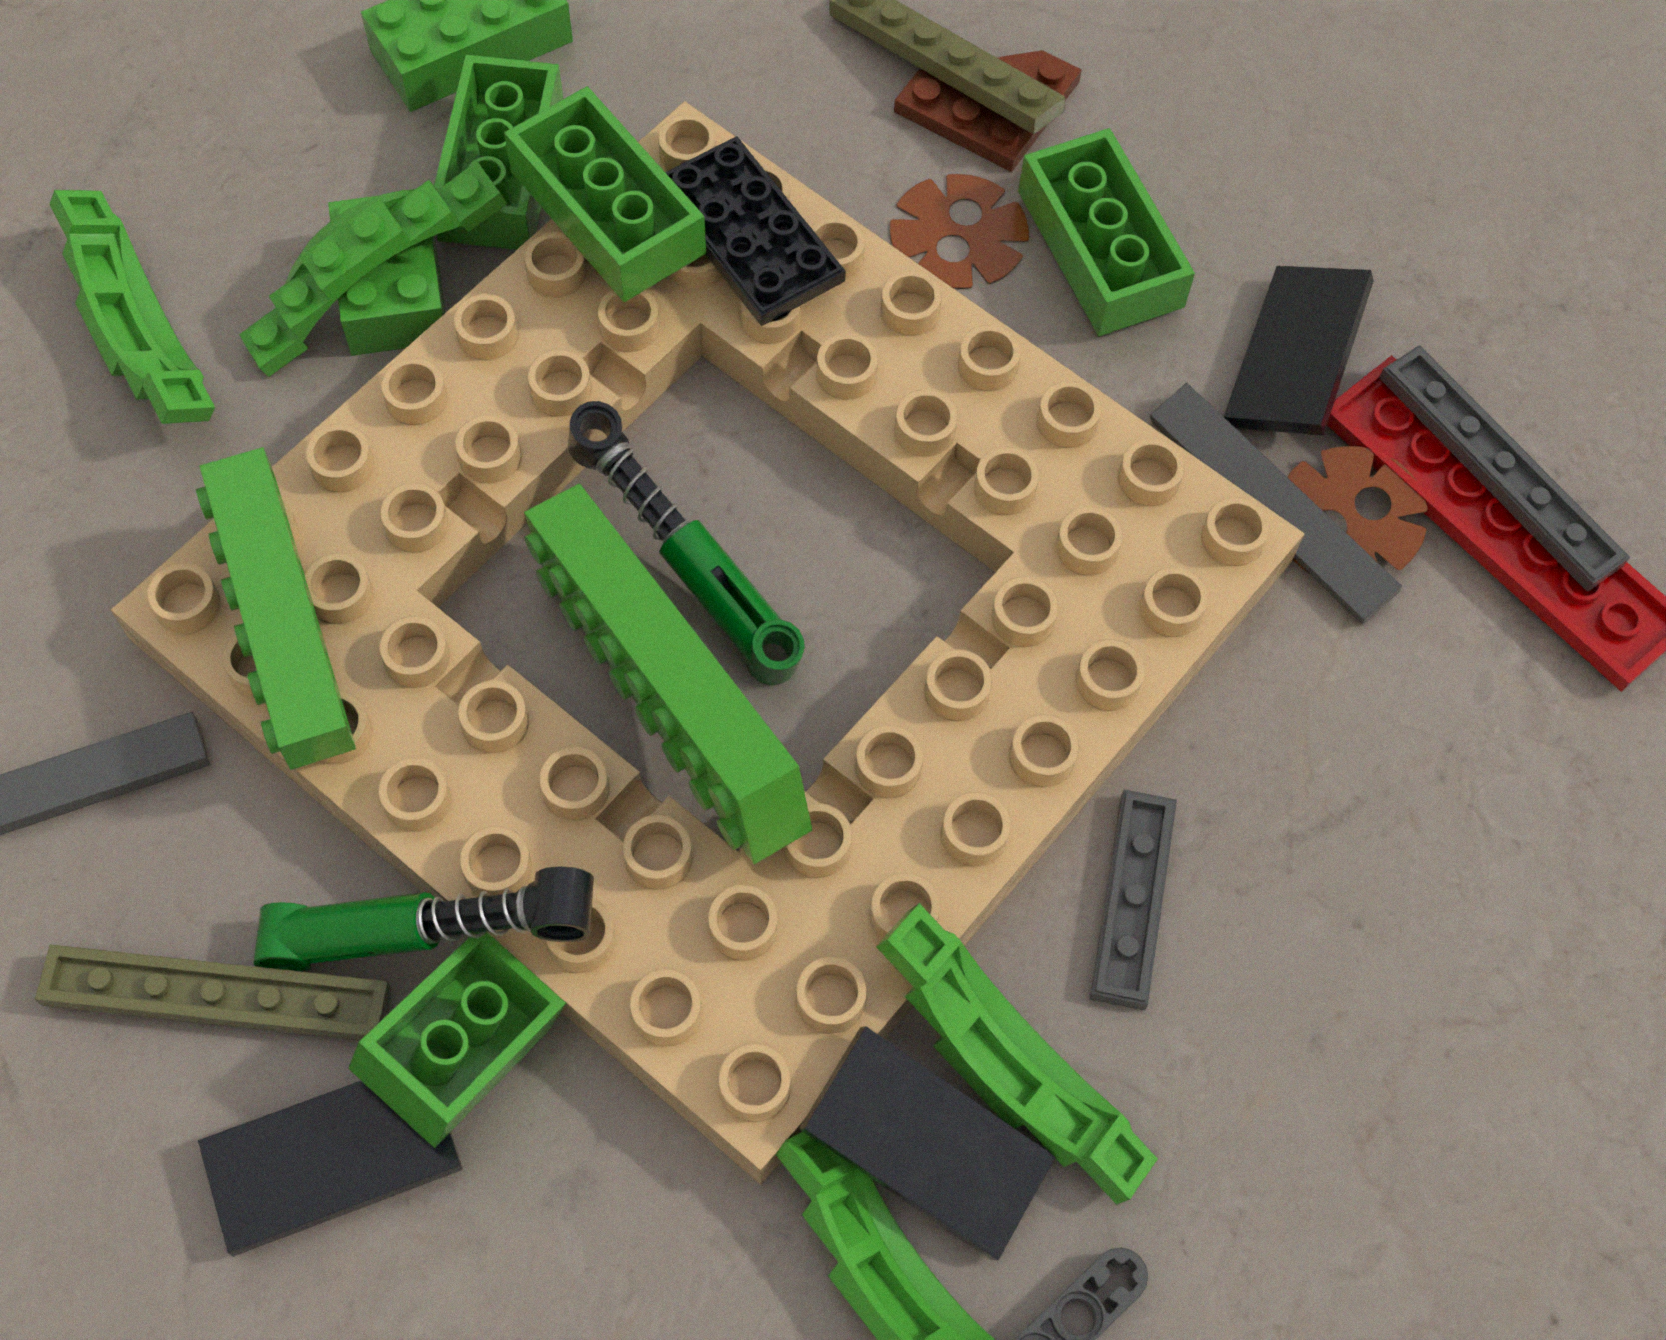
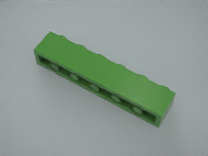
[196,447,356,770]

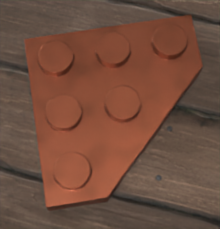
[894,50,1082,172]

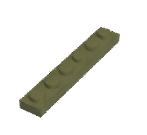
[829,0,1065,134]
[35,944,391,1040]

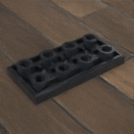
[665,136,846,326]
[1224,266,1374,436]
[799,1026,1055,1260]
[198,1081,463,1257]

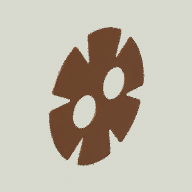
[890,174,1029,288]
[1287,446,1428,573]

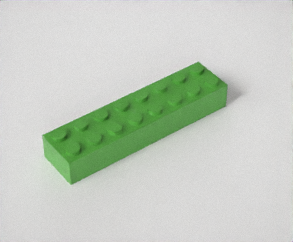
[524,483,813,864]

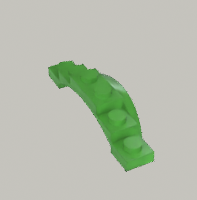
[239,161,508,377]
[49,190,215,424]
[876,903,1158,1205]
[776,1132,995,1340]

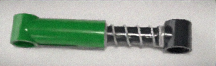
[568,401,805,685]
[253,866,594,972]

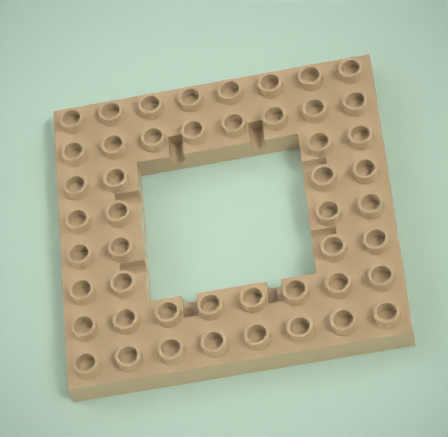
[111,101,1305,1185]

